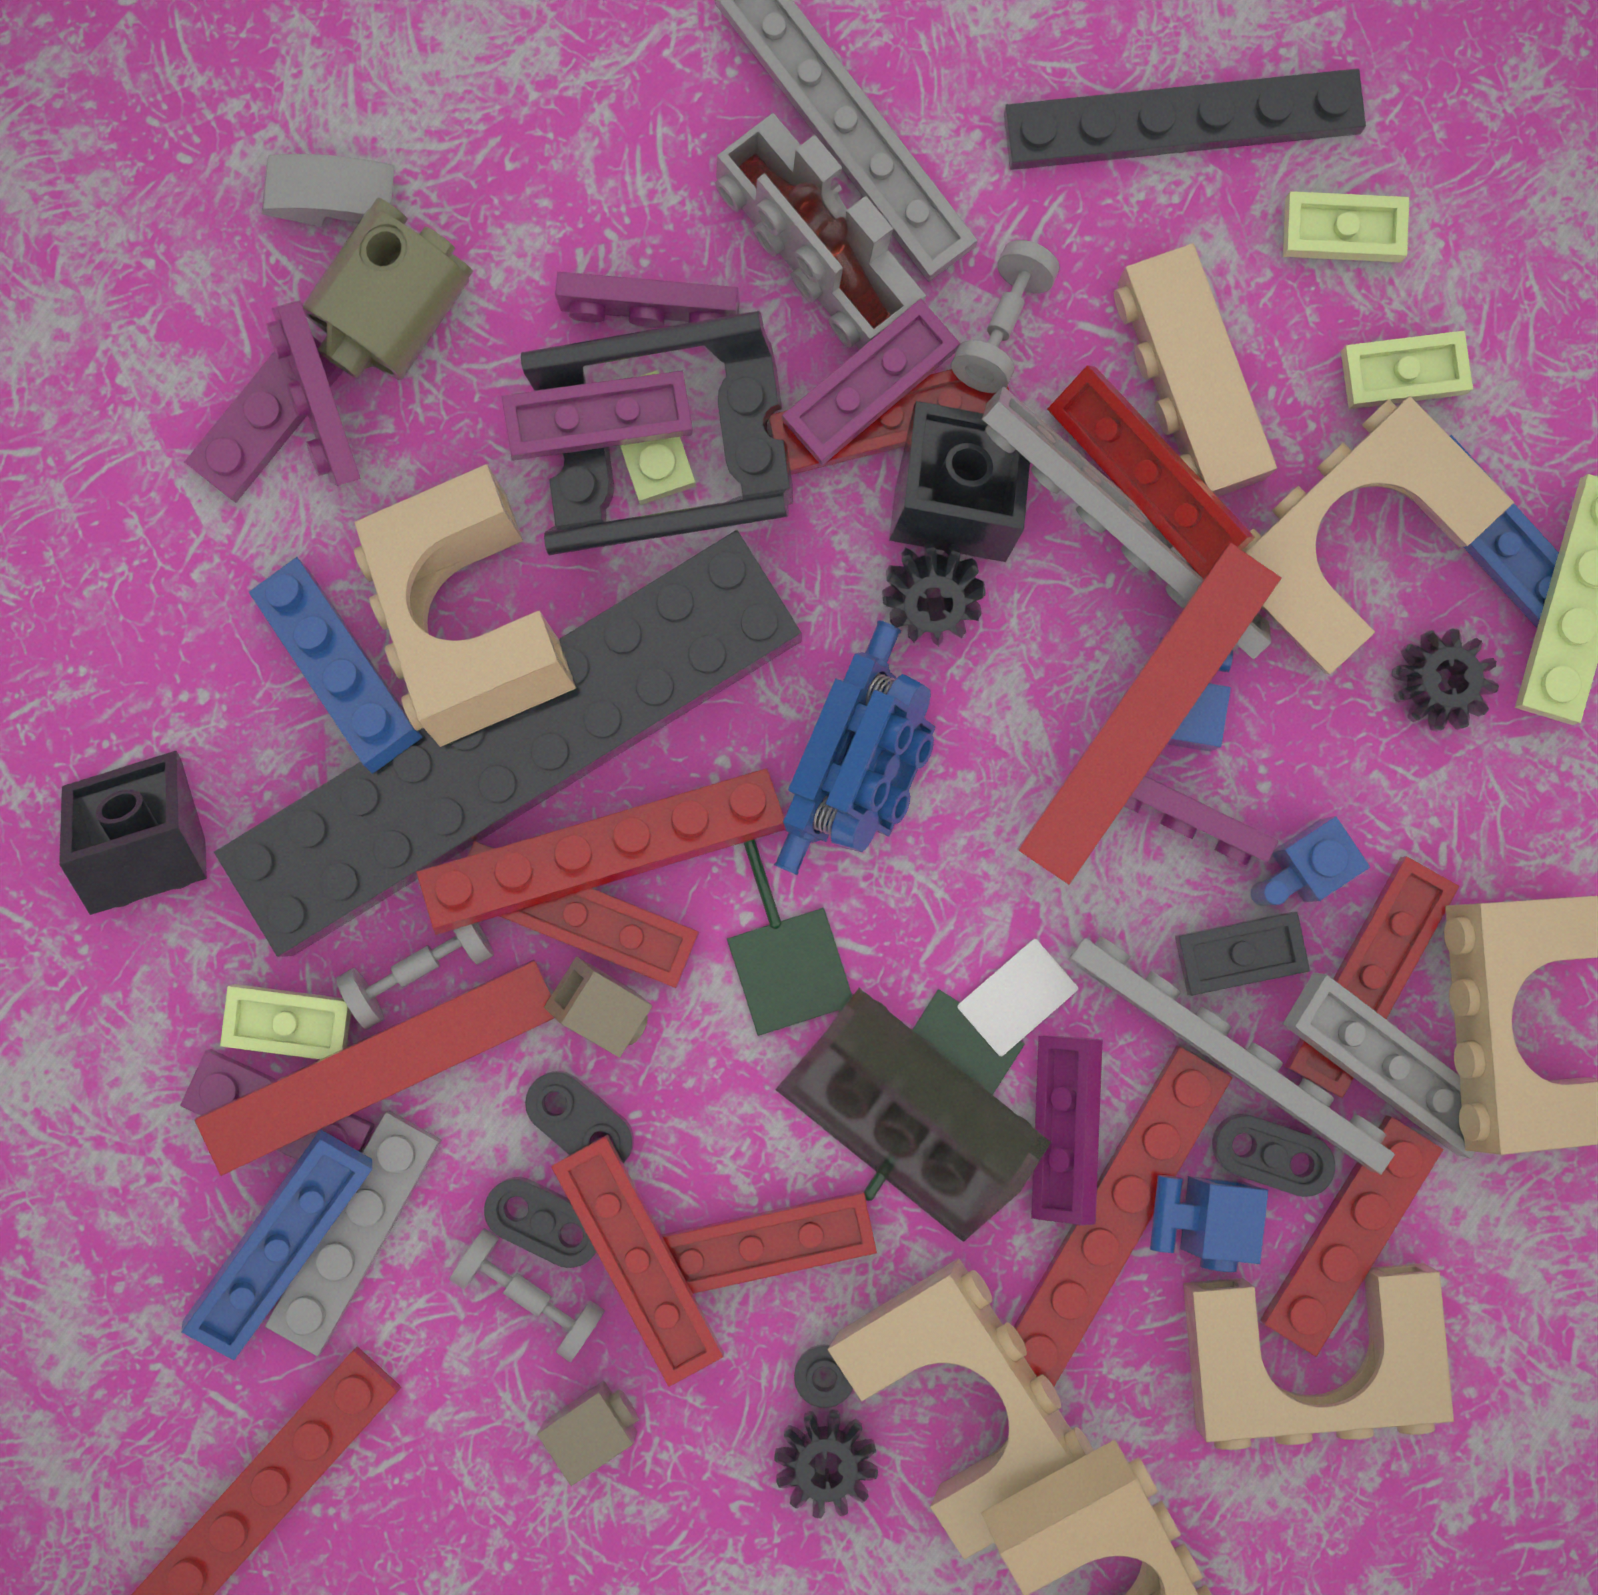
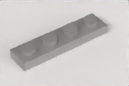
[1283,972,1475,1159]
[265,1111,442,1357]

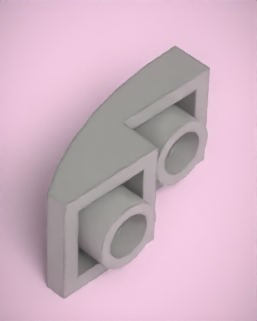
[261,154,394,227]

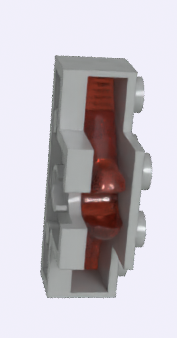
[715,113,926,350]

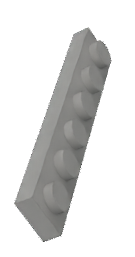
[715,0,978,282]
[982,386,1271,659]
[1068,936,1395,1174]

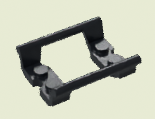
[521,311,793,555]

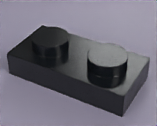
[1175,912,1310,996]

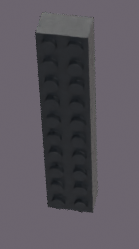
[214,530,802,957]

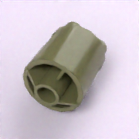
[302,198,473,380]

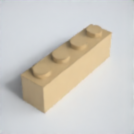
[1114,243,1277,497]

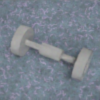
[951,240,1060,393]
[336,923,494,1030]
[449,1228,605,1363]

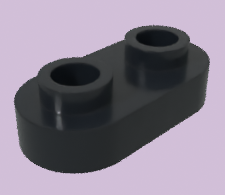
[525,1071,634,1164]
[1212,1114,1335,1197]
[484,1177,596,1268]

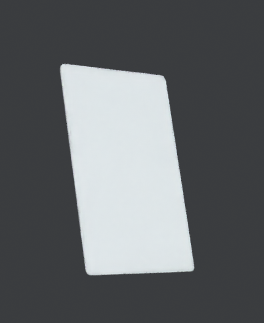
[957,939,1078,1056]

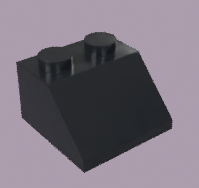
[889,401,1030,562]
[59,750,207,915]

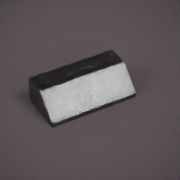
[775,987,1051,1242]

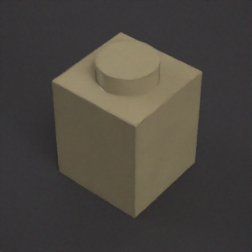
[544,956,652,1058]
[537,1381,639,1486]

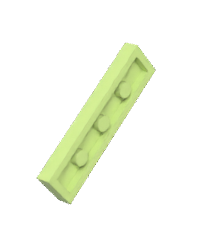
[1515,474,1598,725]

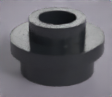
[794,1345,853,1408]

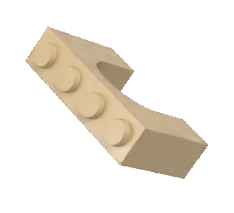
[1242,396,1514,675]
[354,464,576,747]
[1444,896,1598,1155]
[828,1258,1094,1560]
[1183,1263,1454,1450]
[981,1439,1212,1595]

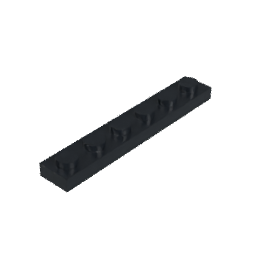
[1004,68,1366,170]

